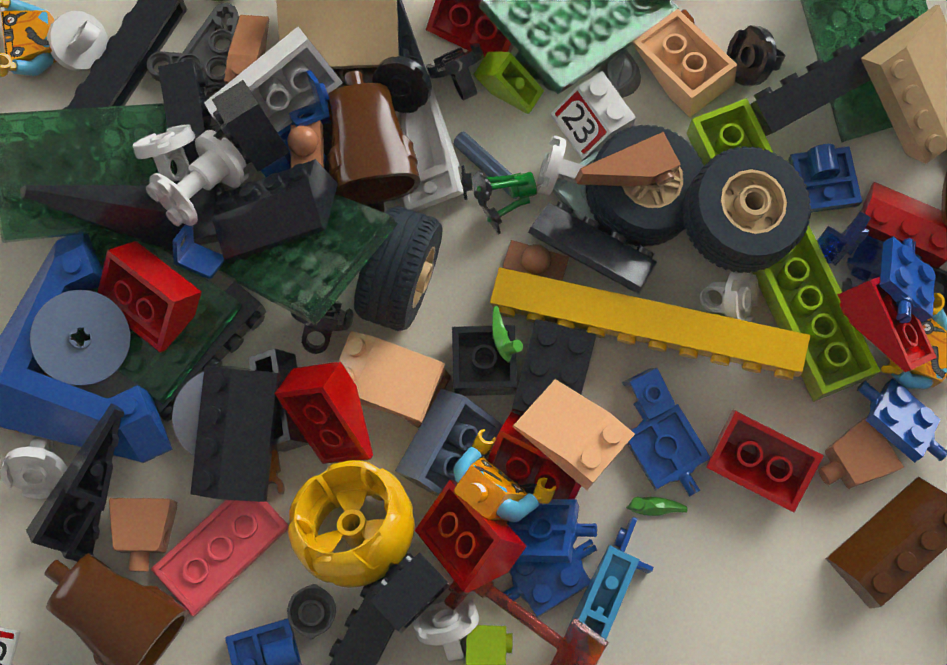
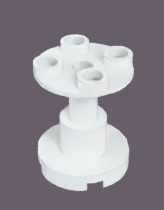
[146,130,249,226]

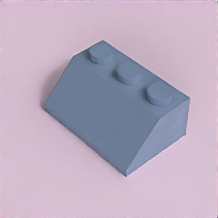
[395,389,503,497]

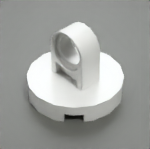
[47,11,108,71]
[133,124,195,182]
[537,135,585,197]
[700,271,759,322]
[0,437,67,499]
[413,596,479,662]

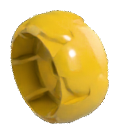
[288,460,415,588]

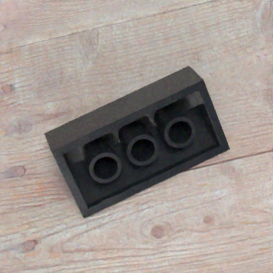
[212,159,338,263]
[528,201,657,295]
[190,365,281,502]

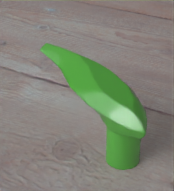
[492,306,523,363]
[626,497,687,516]

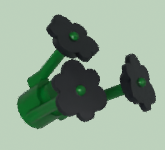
[461,165,537,235]

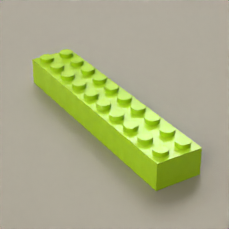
[686,98,880,402]

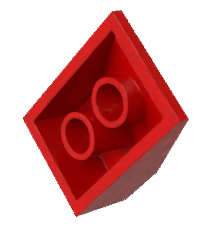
[837,277,937,372]
[274,361,373,464]

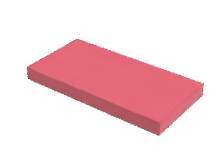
[151,500,289,617]

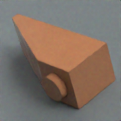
[224,15,270,84]
[575,132,681,187]

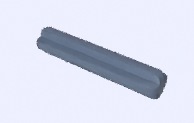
[453,132,517,199]

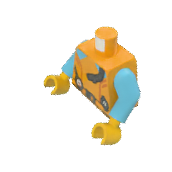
[0,0,57,77]
[881,293,947,389]
[453,429,556,522]

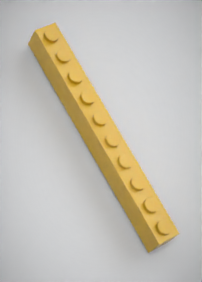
[490,267,810,380]

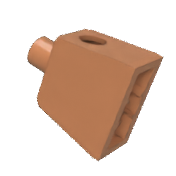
[818,417,904,489]
[109,498,178,572]

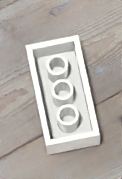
[204,27,343,132]

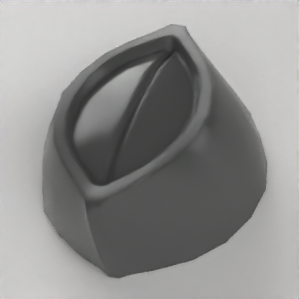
[597,48,641,98]
[287,584,336,639]

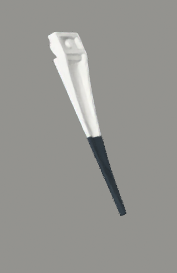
[397,0,464,212]

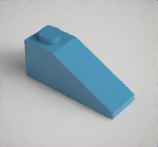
[564,546,640,652]

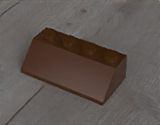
[825,477,947,609]

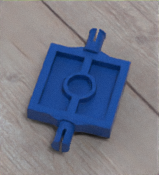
[880,236,936,323]
[857,378,947,463]
[627,401,710,497]
[507,499,597,563]
[497,539,597,618]

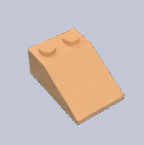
[633,9,738,117]
[338,331,445,423]
[513,379,635,490]

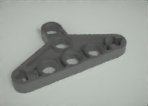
[147,3,239,139]

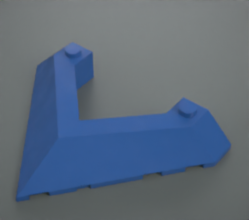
[0,228,173,463]

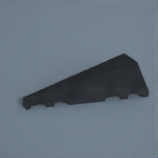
[20,185,185,252]
[26,403,124,562]

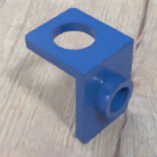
[289,70,330,127]
[173,224,225,279]
[622,368,675,419]
[614,517,654,574]

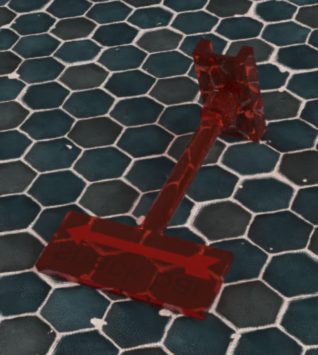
[444,581,609,665]

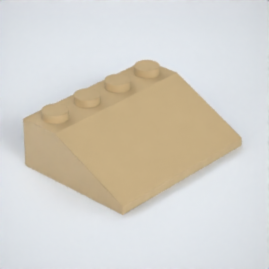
[276,0,399,69]
[861,5,947,164]

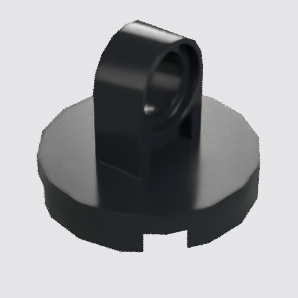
[727,25,786,86]
[426,43,484,101]
[372,56,432,113]
[291,295,354,354]

